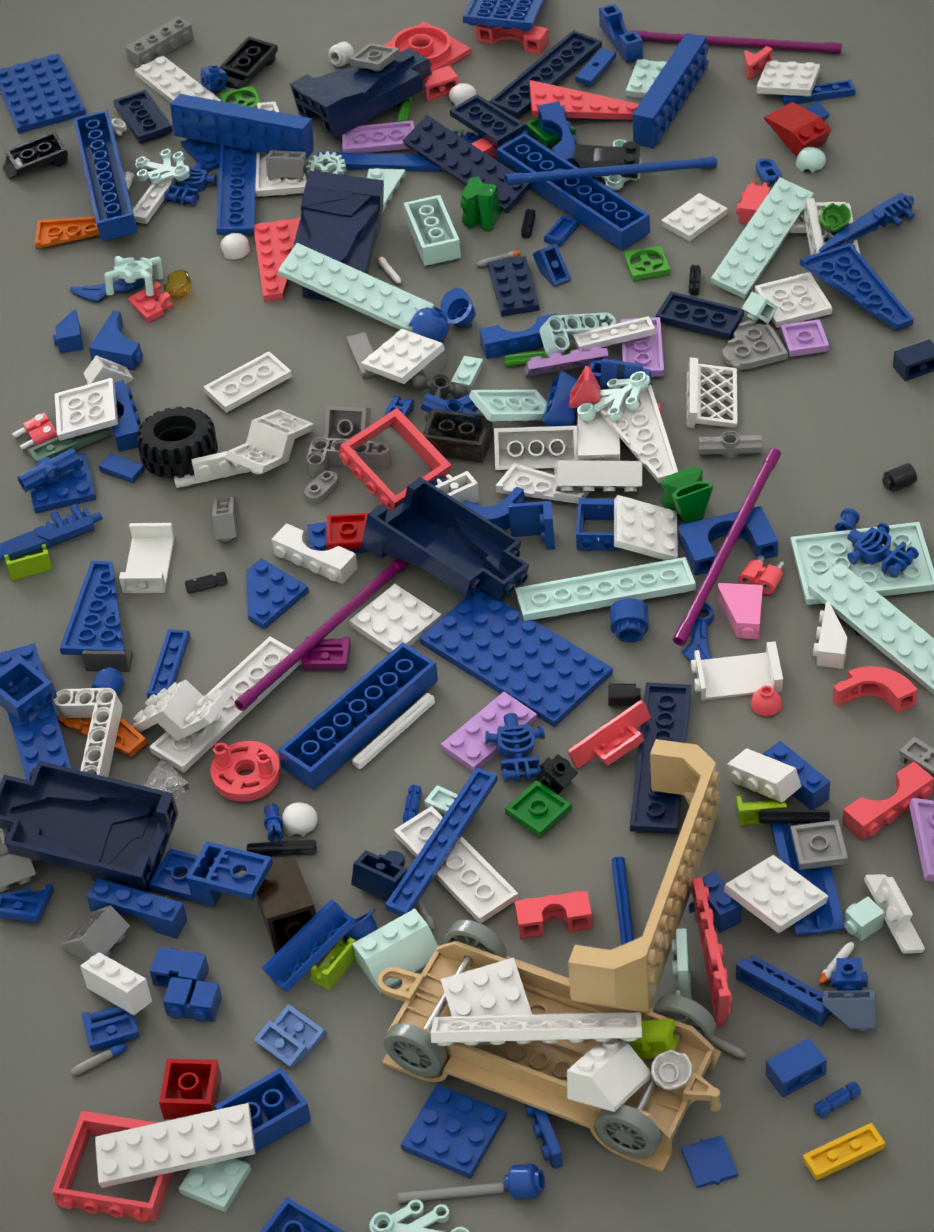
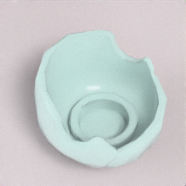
[796,147,826,173]

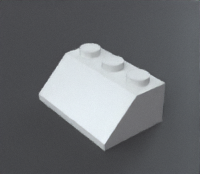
[567,1038,651,1112]

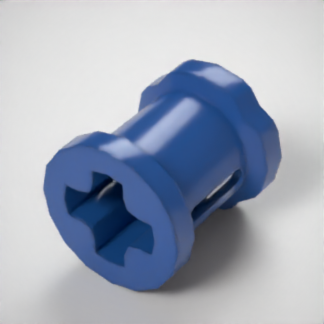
[835,508,860,532]

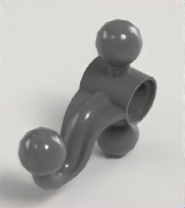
[412,374,467,426]

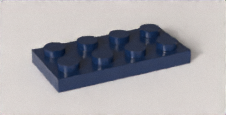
[113,89,173,143]
[450,94,526,146]
[488,256,540,317]
[656,291,744,340]

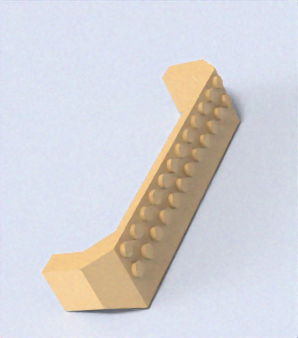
[568,739,720,1013]

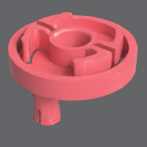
[210,741,281,802]

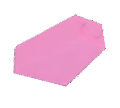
[718,583,763,639]

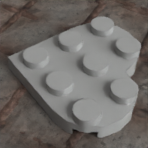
[722,320,788,372]

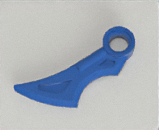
[70,278,145,302]
[682,603,714,661]

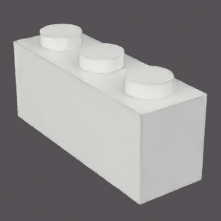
[727,748,802,802]
[80,952,152,1015]

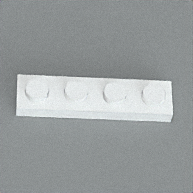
[133,173,177,224]
[573,316,655,352]

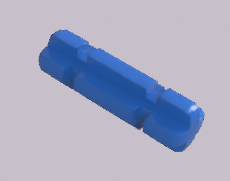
[402,784,422,824]
[814,1081,861,1117]

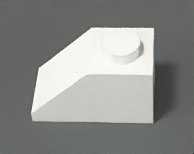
[83,356,134,384]

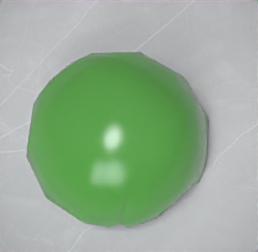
[819,203,851,232]

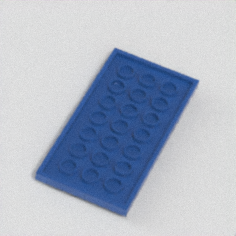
[420,588,613,727]

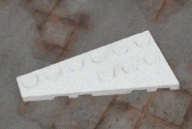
[592,385,678,483]

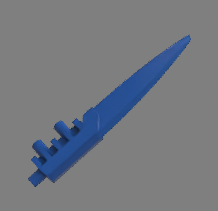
[819,193,915,252]
[0,504,103,561]

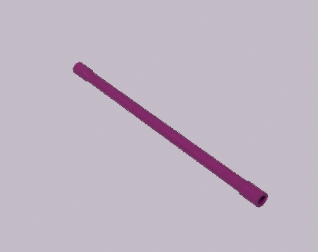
[630,30,842,54]
[672,448,781,646]
[234,558,410,711]

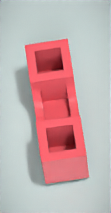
[515,891,593,939]

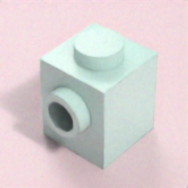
[742,292,778,324]
[844,897,885,941]

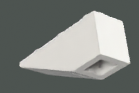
[813,602,847,669]

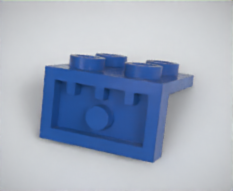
[508,501,555,550]

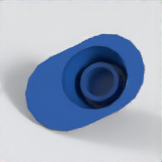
[440,288,476,327]
[344,909,377,941]

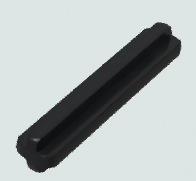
[758,809,830,824]
[247,839,317,856]

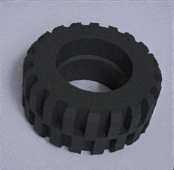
[136,407,218,479]

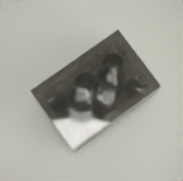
[422,409,494,463]

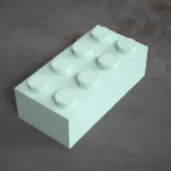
[404,195,461,266]

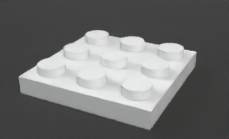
[756,61,820,96]
[755,272,832,328]
[361,329,445,384]
[55,378,118,441]
[614,495,678,560]
[349,584,442,653]
[724,855,828,933]
[441,957,532,1048]

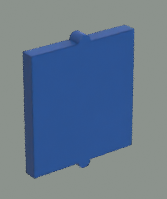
[681,1135,738,1189]

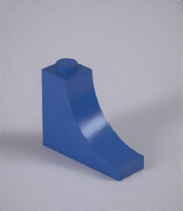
[89,310,143,371]

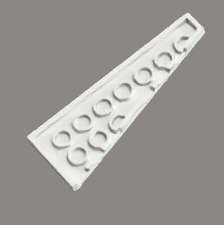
[255,102,307,197]

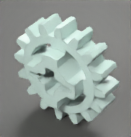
[306,151,347,175]

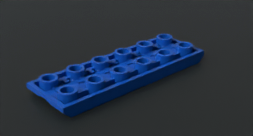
[770,823,845,936]

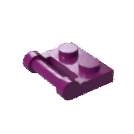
[302,637,351,670]

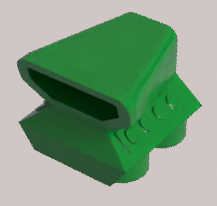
[461,176,501,232]
[661,466,713,524]

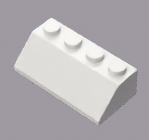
[494,426,578,470]
[554,460,642,492]

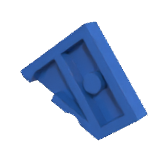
[0,884,54,923]

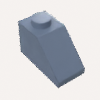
[823,990,876,1031]

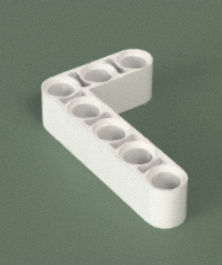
[54,688,123,777]

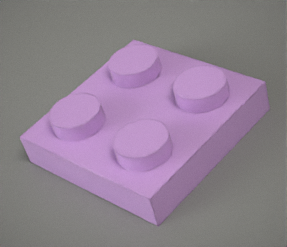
[780,319,829,357]

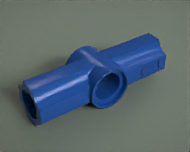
[17,448,81,492]

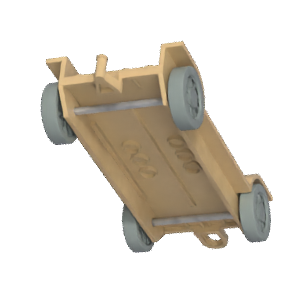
[377,920,722,1173]

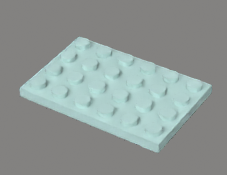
[790,522,934,605]

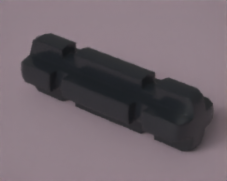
[521,209,536,238]
[689,265,700,295]
[185,571,227,593]

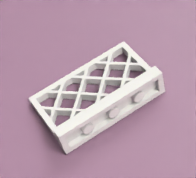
[803,198,860,255]
[686,357,737,428]

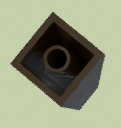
[256,857,316,954]

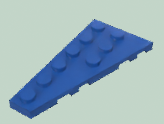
[799,243,914,330]
[60,561,124,655]

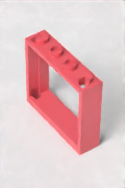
[338,408,451,511]
[52,1111,173,1222]

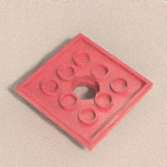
[384,21,471,82]

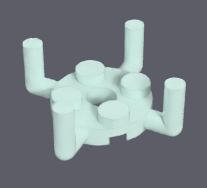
[104,256,163,296]

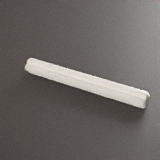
[352,693,435,769]

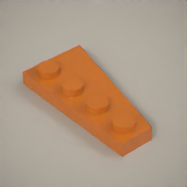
[34,216,100,249]
[57,716,148,758]

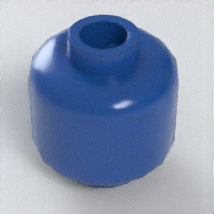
[91,667,124,697]
[504,1164,545,1200]

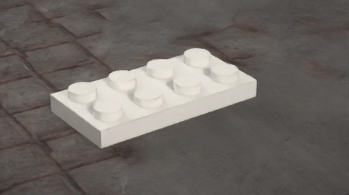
[203,351,292,413]

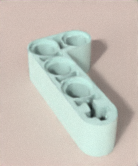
[540,312,616,357]

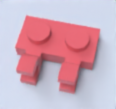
[128,282,174,323]

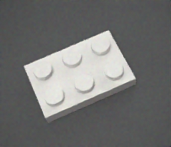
[661,193,728,242]

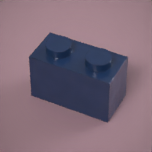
[893,339,934,381]

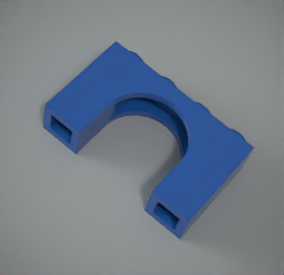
[679,506,778,576]

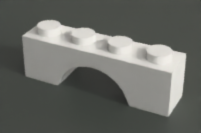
[271,523,358,584]

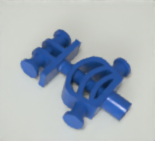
[165,162,217,206]
[847,523,919,578]
[485,713,545,782]

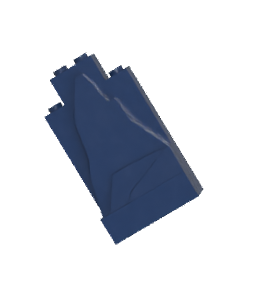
[290,48,432,138]
[292,170,384,303]
[361,477,529,600]
[0,761,178,893]

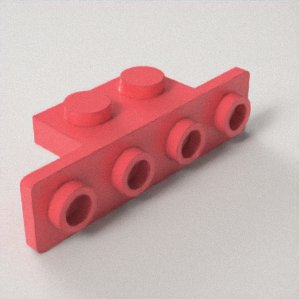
[568,700,651,769]

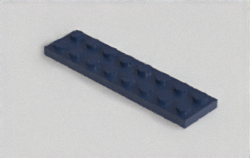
[489,30,602,118]
[402,115,532,213]
[630,682,691,834]

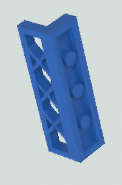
[261,899,357,992]
[736,955,832,1027]

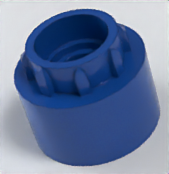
[610,599,649,642]

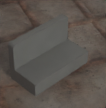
[82,650,133,672]

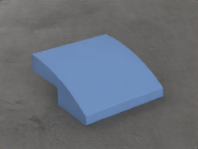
[254,1004,327,1068]

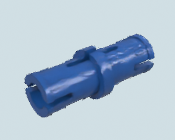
[264,803,283,843]

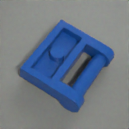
[81,1006,140,1052]

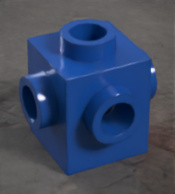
[201,65,228,93]
[831,958,868,991]

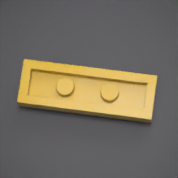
[802,1123,886,1181]

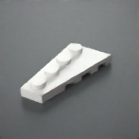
[495,463,590,504]

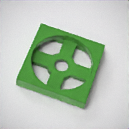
[219,85,262,108]
[624,245,670,281]

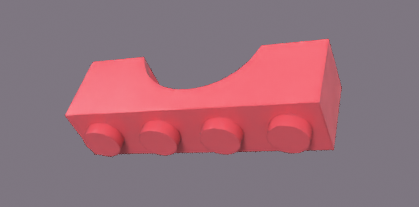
[476,24,549,55]
[843,761,934,841]

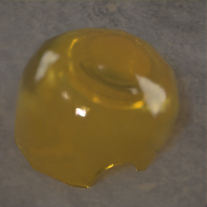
[163,270,192,299]

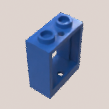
[576,498,620,550]
[0,655,57,723]

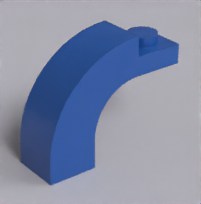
[462,487,526,531]

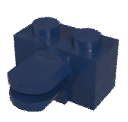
[351,850,407,901]

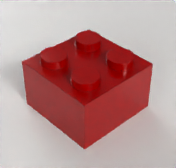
[159,1059,222,1120]

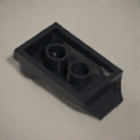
[220,36,278,89]
[2,131,69,179]
[573,141,641,178]

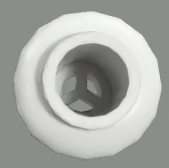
[329,42,355,67]

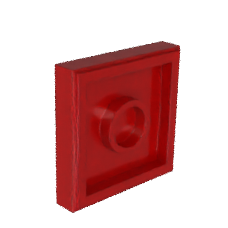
[327,513,368,550]

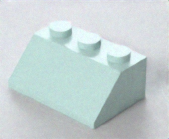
[352,909,438,994]

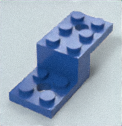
[149,841,273,907]

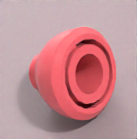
[750,685,782,716]

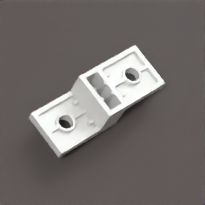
[225,409,314,474]
[132,679,234,741]

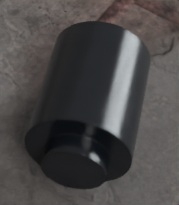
[882,463,917,492]
[608,683,641,706]

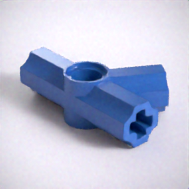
[421,393,484,432]

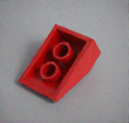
[764,102,831,157]

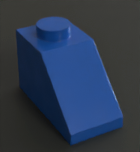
[532,243,571,286]
[53,310,84,354]

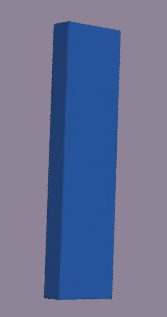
[780,80,856,106]
[147,629,190,699]

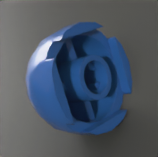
[409,307,449,343]

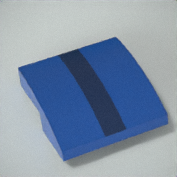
[601,358,643,390]

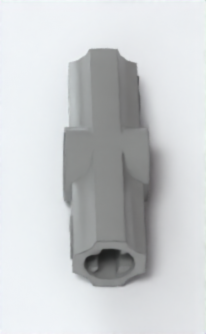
[698,431,762,459]

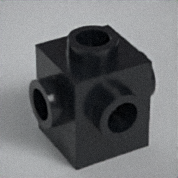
[537,754,578,794]

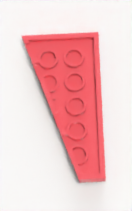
[529,80,639,120]
[254,218,300,302]
[691,877,732,1026]

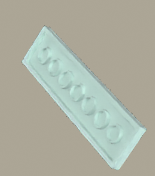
[710,177,814,299]
[278,243,434,333]
[515,557,696,621]
[808,562,934,695]

